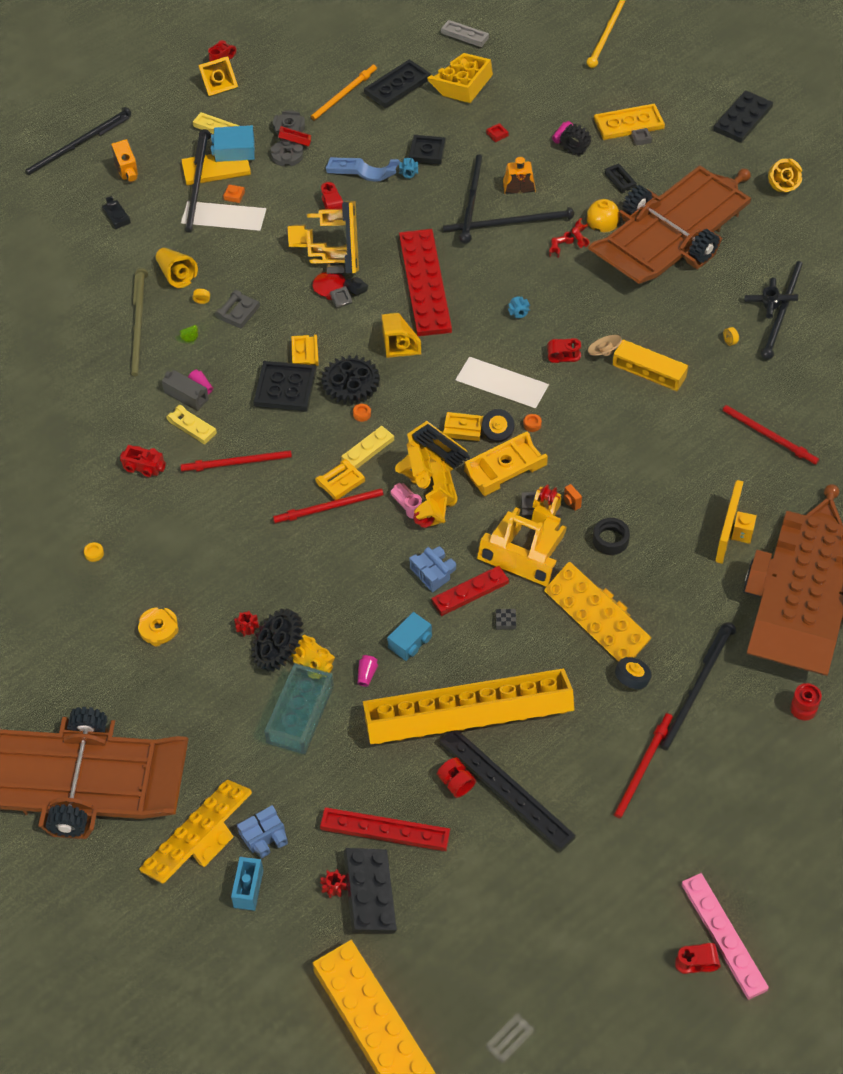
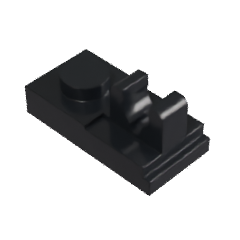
[102,196,131,229]

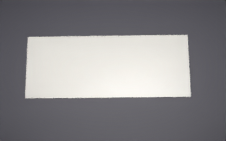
[181,201,267,231]
[456,357,549,408]

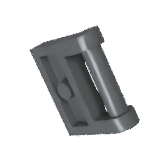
[215,290,260,329]

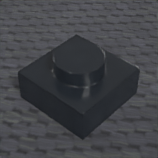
[344,277,369,295]

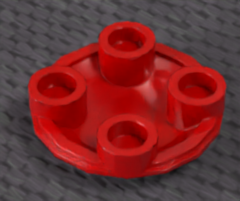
[312,272,346,300]

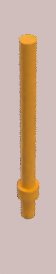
[311,64,377,121]

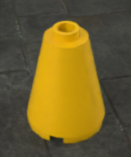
[156,248,198,288]

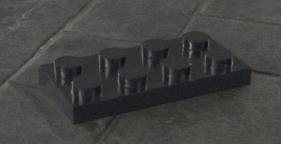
[364,59,431,108]
[713,90,773,143]
[343,848,397,934]

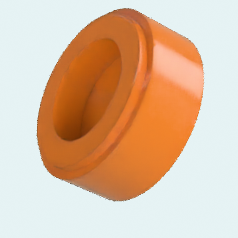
[353,404,371,422]
[523,414,542,432]

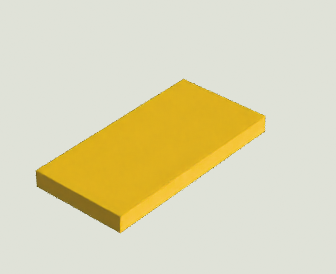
[594,104,665,140]
[181,154,251,185]
[715,480,743,564]

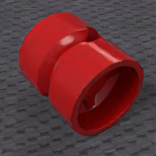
[790,683,822,721]
[437,757,476,798]

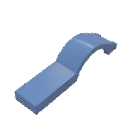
[326,157,400,182]

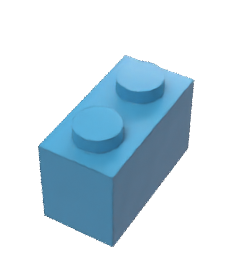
[387,612,432,661]
[231,857,264,911]

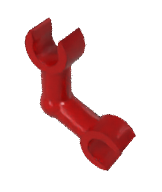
[571,218,590,248]
[549,231,574,258]

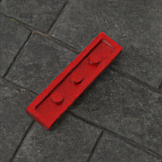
[431,566,509,616]

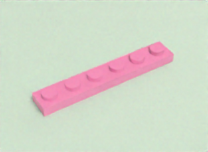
[682,873,769,1000]

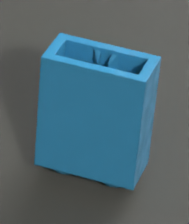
[211,125,255,162]

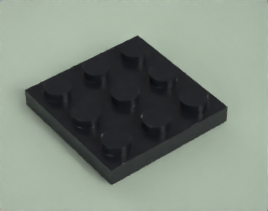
[254,361,317,411]

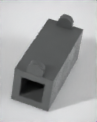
[162,370,209,411]

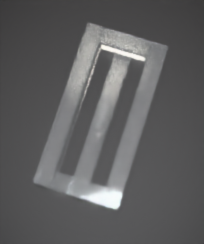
[486,1013,534,1063]

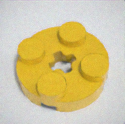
[138,607,179,647]

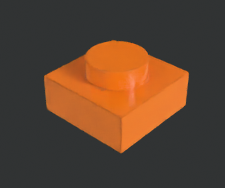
[223,184,245,203]
[563,484,582,511]

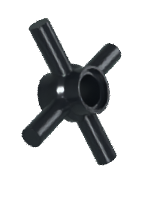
[745,278,798,319]

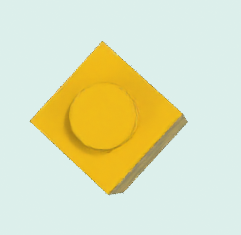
[731,511,757,544]

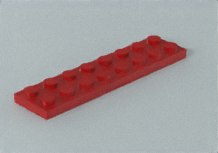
[399,229,452,337]

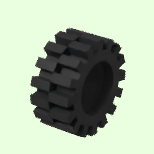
[560,124,591,156]

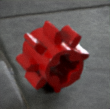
[234,611,259,636]
[320,869,347,898]

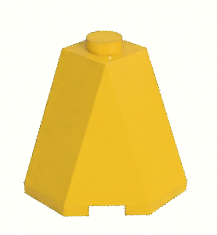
[381,313,421,358]

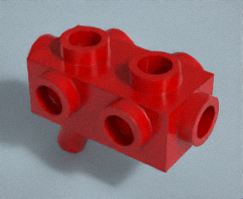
[120,445,166,477]

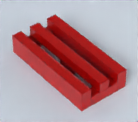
[278,126,311,146]

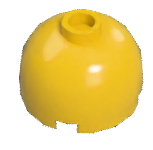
[768,159,803,193]
[586,199,620,232]

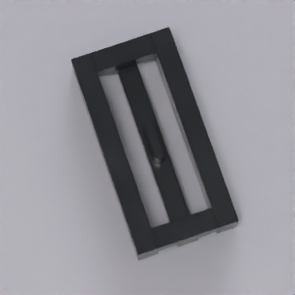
[605,163,637,194]

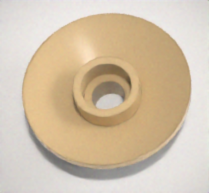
[588,335,622,356]

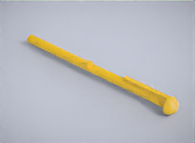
[586,0,626,68]

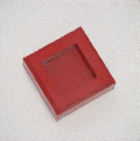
[486,123,509,142]

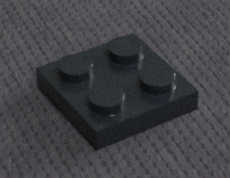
[409,135,446,164]

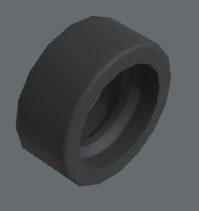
[593,518,630,555]

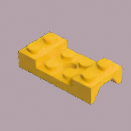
[464,431,548,496]

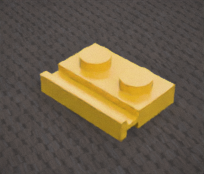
[291,335,319,366]
[443,412,483,441]

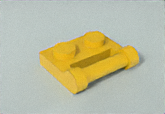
[315,459,365,500]

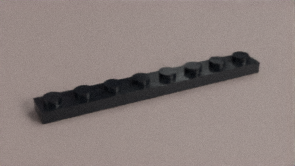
[440,730,576,852]

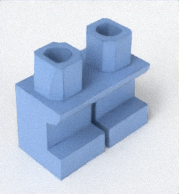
[409,546,456,593]
[237,805,288,858]

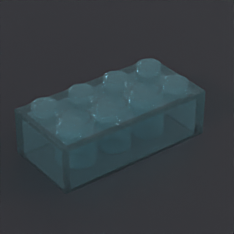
[264,663,334,754]

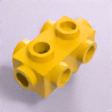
[291,635,335,677]

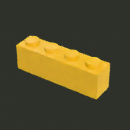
[613,340,688,391]

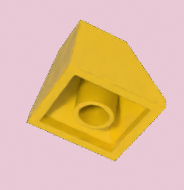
[198,56,238,96]

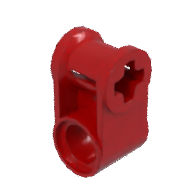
[208,40,236,62]
[321,182,343,209]
[547,338,581,363]
[675,943,721,974]

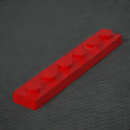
[320,807,450,851]

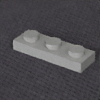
[441,20,489,47]

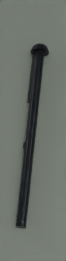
[25,107,131,175]
[185,129,211,233]
[459,154,482,244]
[443,207,574,232]
[760,261,803,360]
[661,622,736,751]

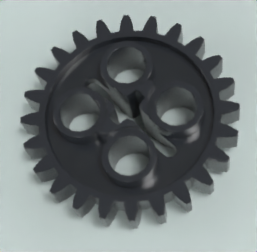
[321,355,380,405]
[251,608,304,672]

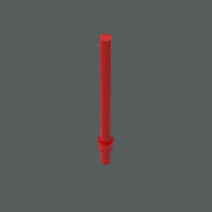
[722,405,819,465]
[180,450,292,472]
[273,488,384,523]
[614,713,673,819]

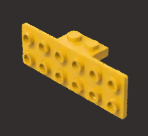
[544,562,651,662]
[139,780,252,884]

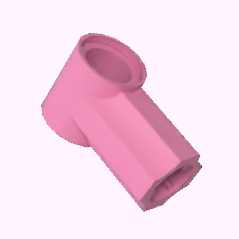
[391,483,422,519]

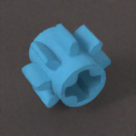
[399,158,418,178]
[508,296,530,318]

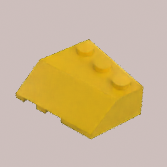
[427,53,493,103]

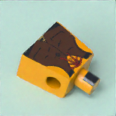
[111,139,138,182]
[503,157,536,194]

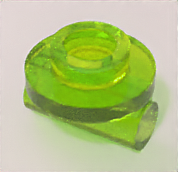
[179,325,198,342]

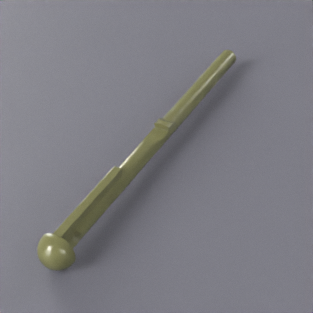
[131,268,148,377]

